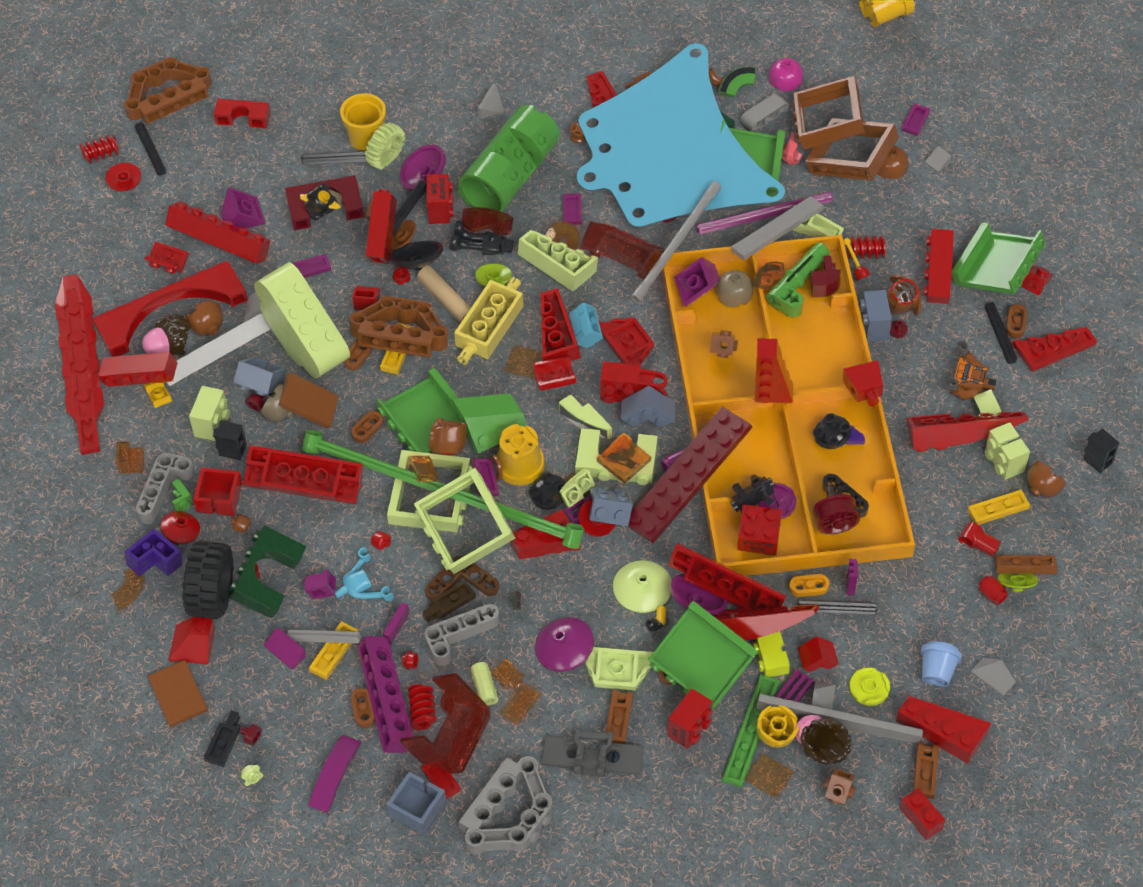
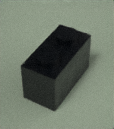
[213,420,247,461]
[1083,428,1120,474]

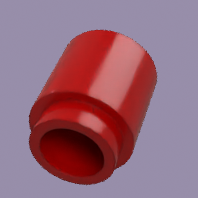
[979,576,1009,605]

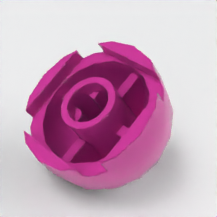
[769,58,803,91]

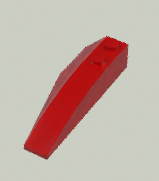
[907,411,1028,452]
[713,605,820,641]

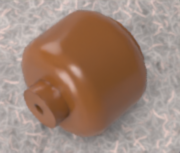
[231,514,251,532]

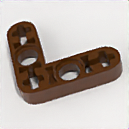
[425,556,499,601]

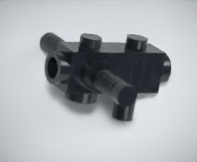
[730,474,776,513]

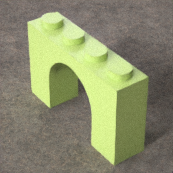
[575,428,658,485]

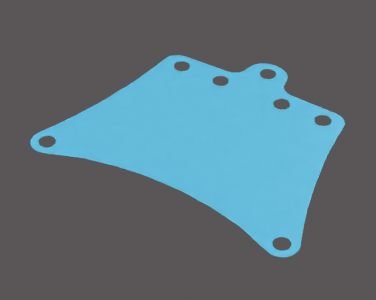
[577,43,785,227]

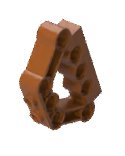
[124,57,212,125]
[350,296,448,358]

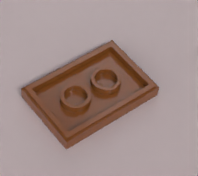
[279,372,339,429]
[147,660,208,727]

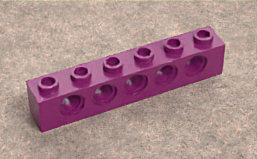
[357,636,415,753]

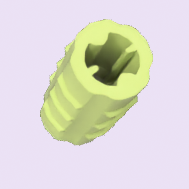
[470,662,498,706]

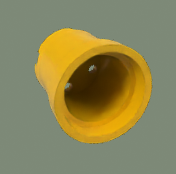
[859,0,915,28]
[340,93,386,151]
[495,424,545,485]

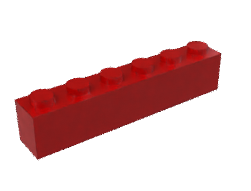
[165,201,271,264]

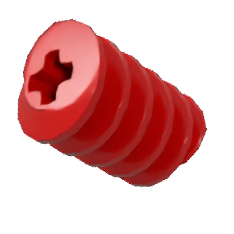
[79,134,119,164]
[847,236,886,259]
[408,684,437,730]

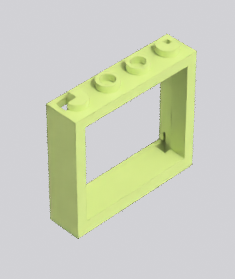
[387,450,472,532]
[414,468,515,574]

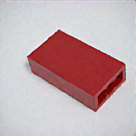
[365,189,397,264]

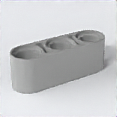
[740,93,789,132]

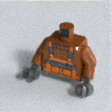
[945,340,997,400]

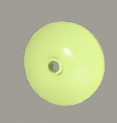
[613,560,672,613]

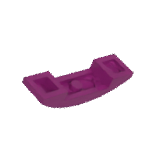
[308,735,361,813]

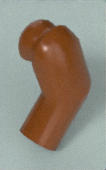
[709,68,725,87]

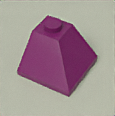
[221,187,266,228]
[674,257,720,307]

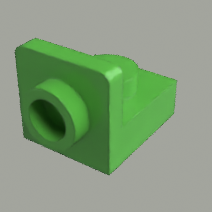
[172,478,193,511]

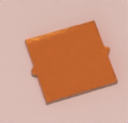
[504,345,542,379]
[745,753,794,798]

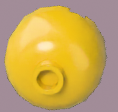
[757,705,799,748]

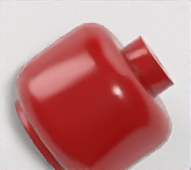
[371,531,391,550]

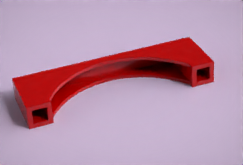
[93,260,248,357]

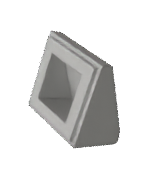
[925,146,951,172]

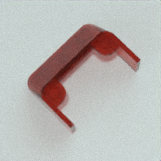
[579,221,665,279]
[400,673,490,774]

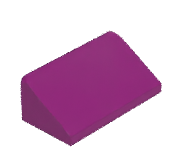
[264,627,306,670]

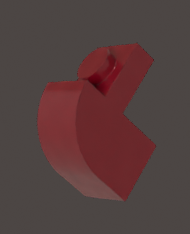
[811,256,841,298]

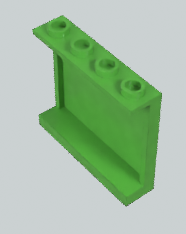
[720,120,785,197]
[952,222,1046,295]
[376,368,460,453]
[648,601,758,710]

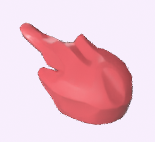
[782,132,803,165]

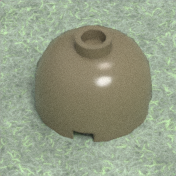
[716,270,753,307]
[260,383,294,422]

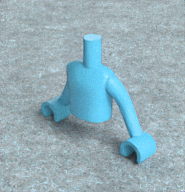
[335,547,394,601]

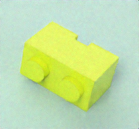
[753,631,790,677]

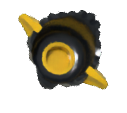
[300,184,342,221]

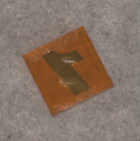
[597,434,652,484]

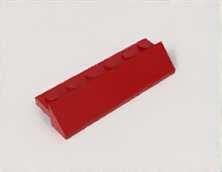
[243,445,363,505]
[668,543,787,611]

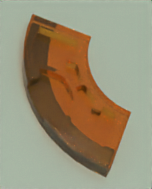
[753,261,785,291]
[111,569,145,612]

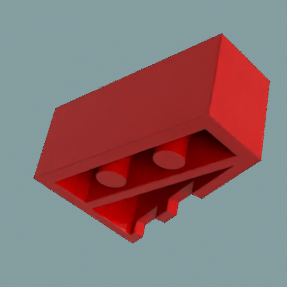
[510,510,581,559]

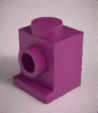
[304,569,336,599]

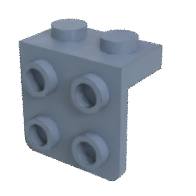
[589,486,633,526]

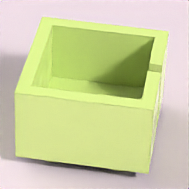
[189,386,230,441]
[985,423,1030,480]

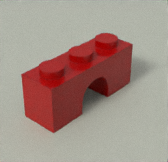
[213,98,271,129]

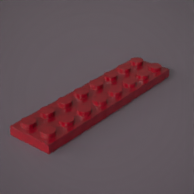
[628,406,753,544]

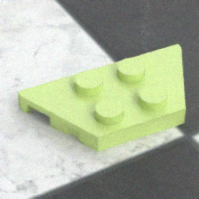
[584,647,654,691]

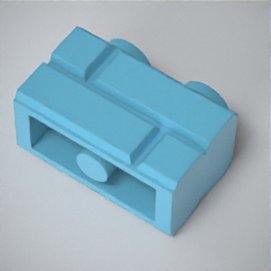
[569,303,603,348]

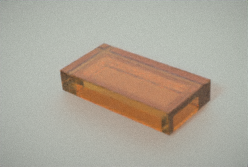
[410,456,438,482]
[501,683,541,726]

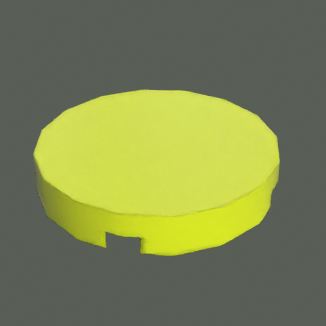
[849,668,890,706]

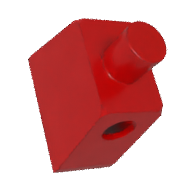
[842,360,883,406]

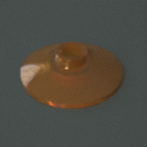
[545,221,580,251]

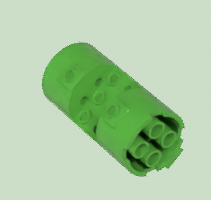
[457,105,560,216]

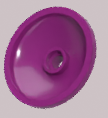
[400,145,446,191]
[670,573,728,616]
[535,617,594,672]

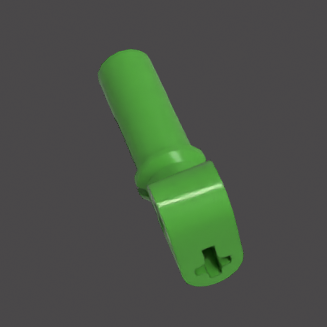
[766,242,830,317]

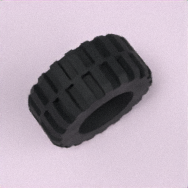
[182,541,234,619]

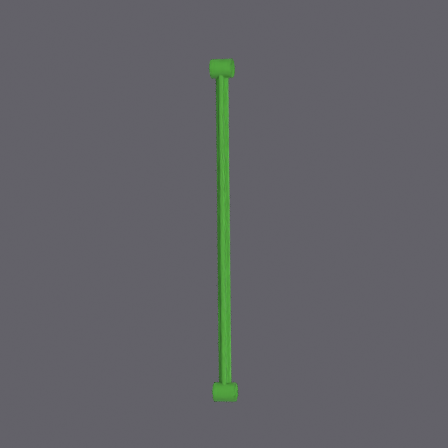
[302,430,584,549]

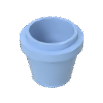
[920,641,962,687]

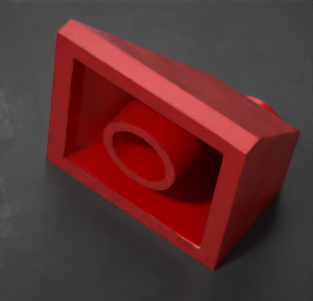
[168,617,216,664]

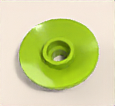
[475,263,512,286]
[998,573,1038,592]

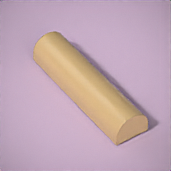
[417,266,471,323]

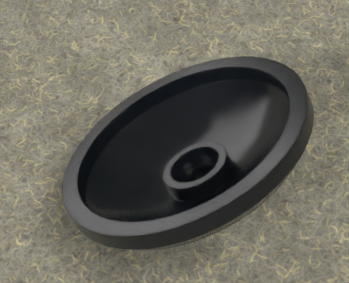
[389,241,443,270]

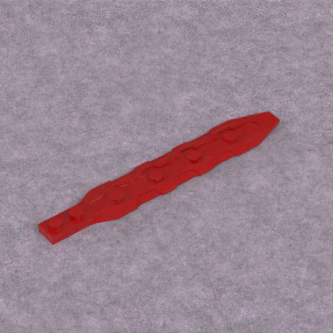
[55,274,104,455]

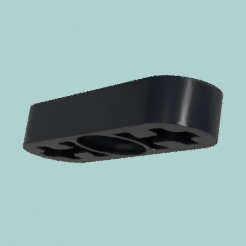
[822,474,869,518]

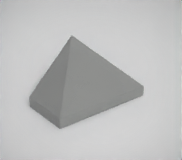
[478,84,504,119]
[970,658,1016,696]
[812,681,836,709]

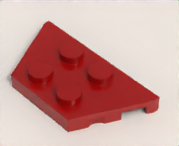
[598,317,654,365]

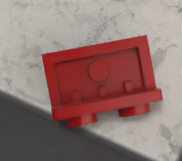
[144,241,190,274]
[1021,265,1053,295]
[533,355,576,391]

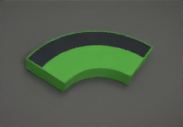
[718,67,756,97]

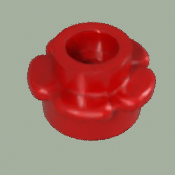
[392,268,410,285]
[402,650,419,670]

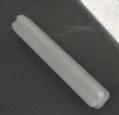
[286,629,361,643]

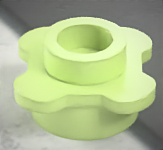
[241,765,263,786]

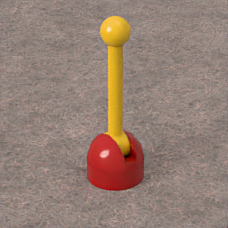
[843,238,870,281]

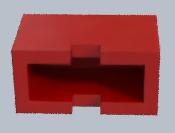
[900,788,945,840]

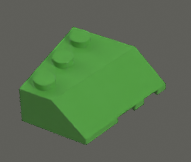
[451,393,528,453]

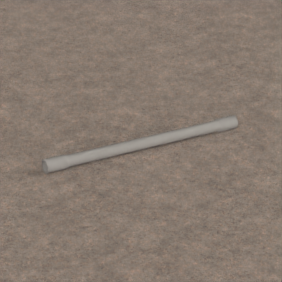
[631,181,721,303]

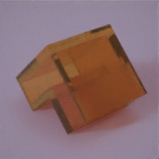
[116,441,144,474]

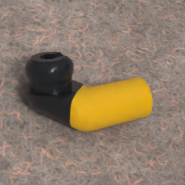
[646,606,666,632]

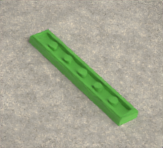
[722,674,780,788]

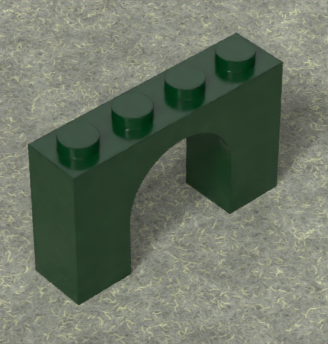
[229,525,306,618]

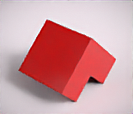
[352,286,380,311]
[798,636,839,672]

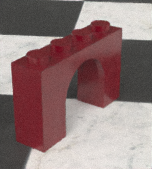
[285,175,364,231]

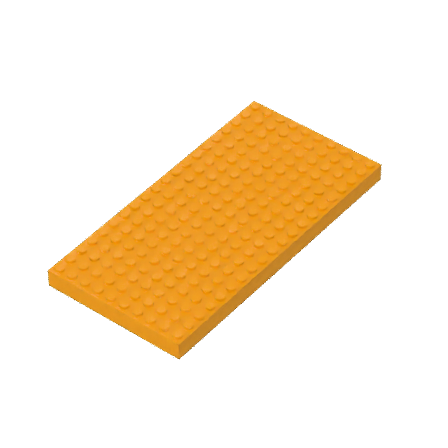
[661,235,915,576]

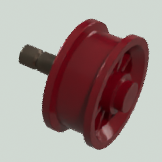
[813,486,860,535]

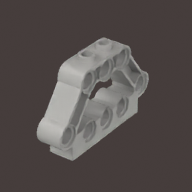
[459,756,553,854]

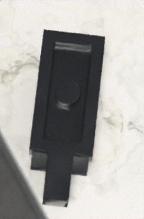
[204,710,241,767]

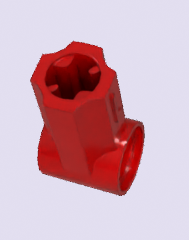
[958,522,1001,557]

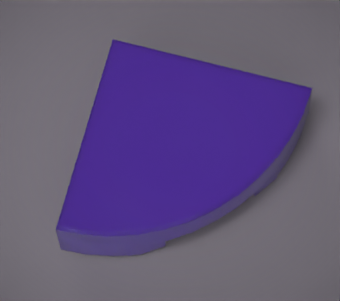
[845,425,865,445]

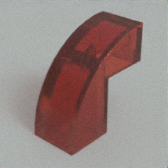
[462,207,514,236]

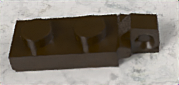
[423,580,476,623]

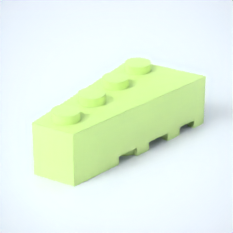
[518,230,598,291]

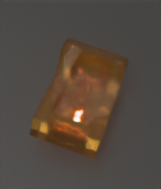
[491,658,526,690]

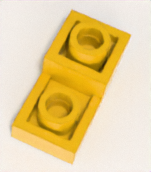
[143,383,172,408]

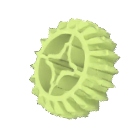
[365,122,405,170]

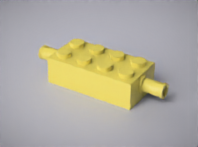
[454,277,524,365]

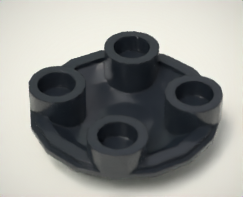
[813,413,852,449]
[529,472,566,510]

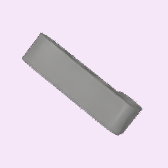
[136,453,194,524]
[424,604,500,666]

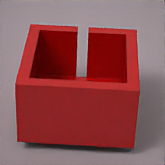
[193,467,242,516]

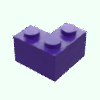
[124,529,183,576]

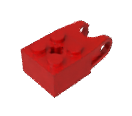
[600,361,668,403]

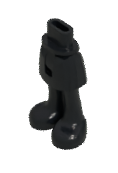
[450,220,514,255]

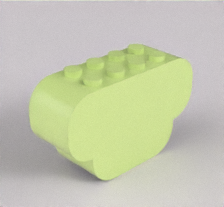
[254,262,350,379]

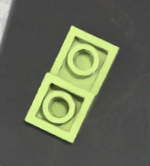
[974,389,1002,416]
[560,468,596,508]

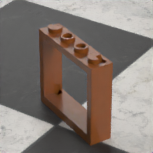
[792,76,865,150]
[805,118,899,181]

